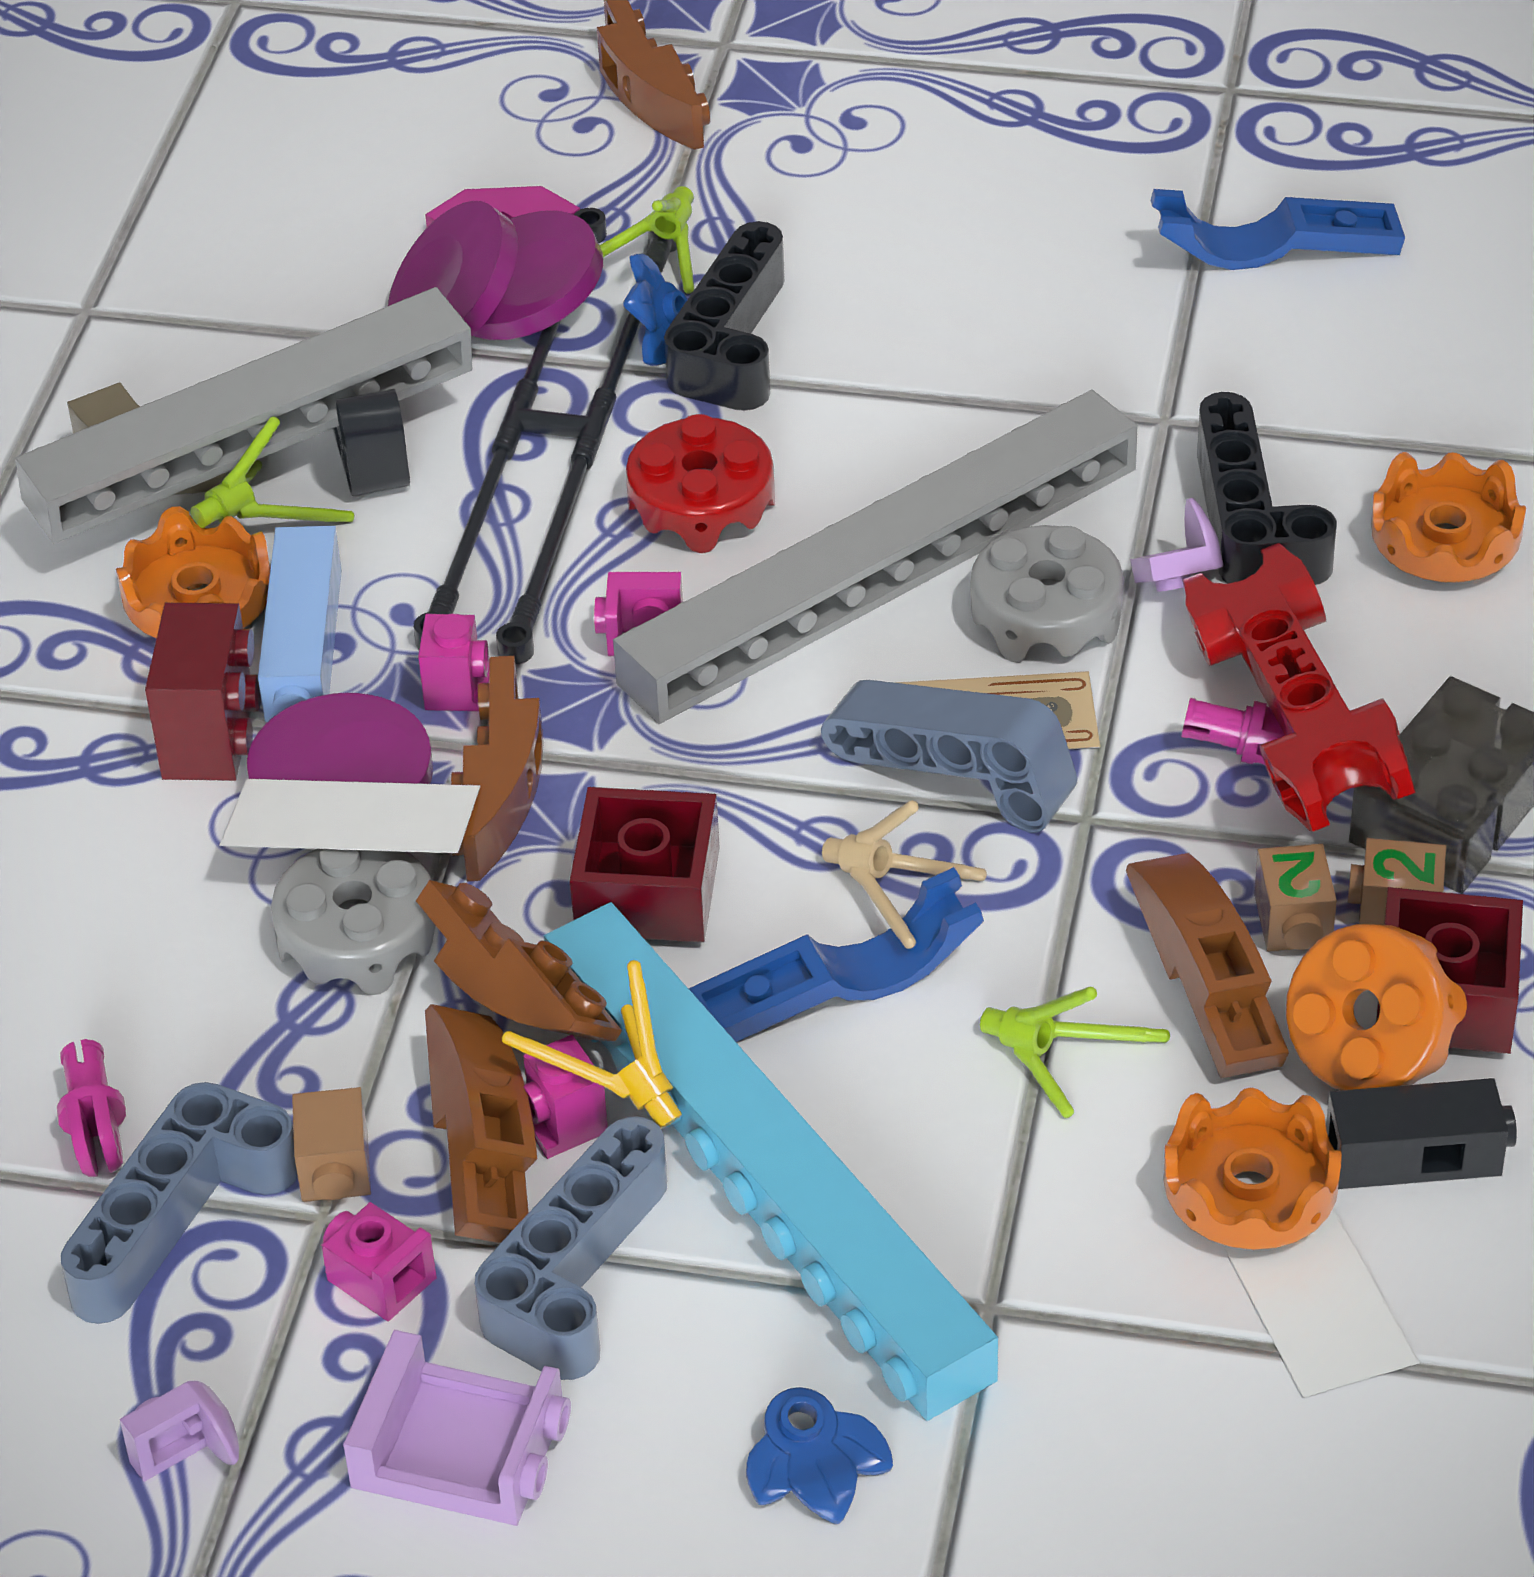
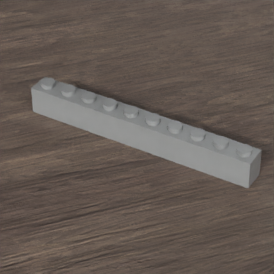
[613,389,1138,724]

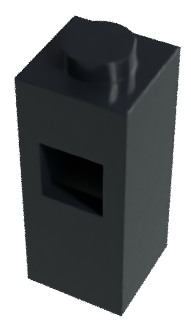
[1326,1078,1517,1189]

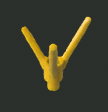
[502,960,682,1129]

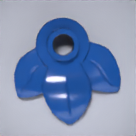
[623,254,687,366]
[746,1387,893,1524]

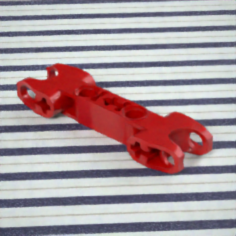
[1182,543,1415,832]

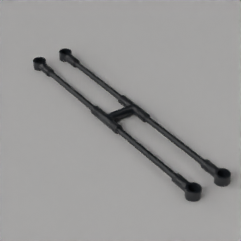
[413,208,677,664]

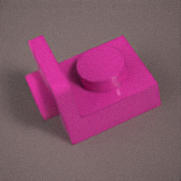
[594,572,683,656]

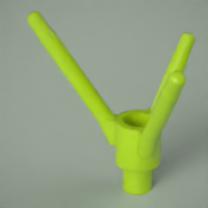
[600,186,694,294]
[190,416,355,528]
[980,986,1170,1118]

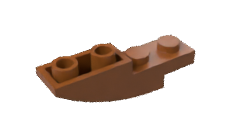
[597,0,710,150]
[451,656,544,882]
[1126,853,1289,1079]
[416,880,622,1041]
[425,1004,538,1243]

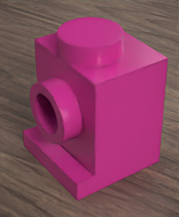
[418,614,489,711]
[523,1034,608,1159]
[321,1202,437,1322]

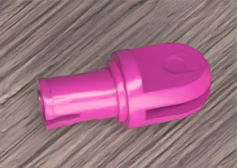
[1181,698,1284,765]
[57,1039,126,1177]

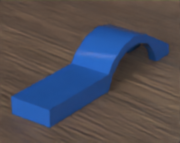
[1150,189,1405,270]
[688,867,984,1042]

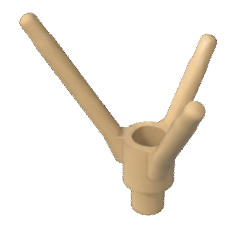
[822,800,987,949]

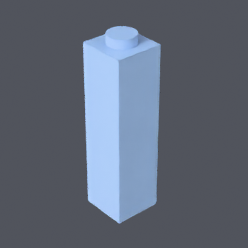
[258,526,342,722]

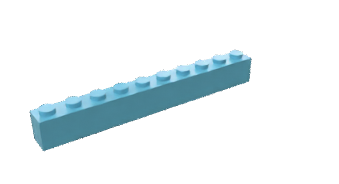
[543,902,998,1421]

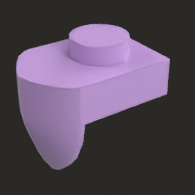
[1130,498,1223,592]
[120,1381,239,1482]

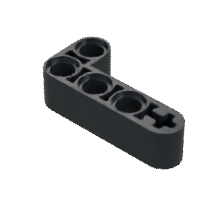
[664,221,785,411]
[332,389,410,496]
[1197,392,1337,585]

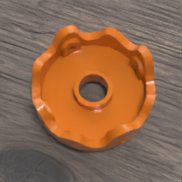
[1371,452,1526,582]
[116,506,270,638]
[1286,924,1467,1090]
[1163,1087,1342,1250]

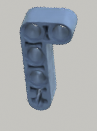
[821,680,1077,833]
[61,1082,298,1324]
[474,1117,667,1380]

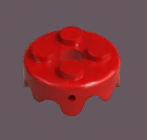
[626,414,775,553]

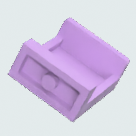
[343,1330,571,1526]

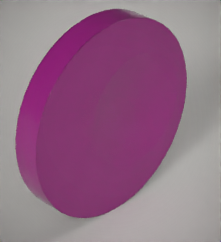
[388,201,518,337]
[473,211,603,340]
[247,693,433,784]

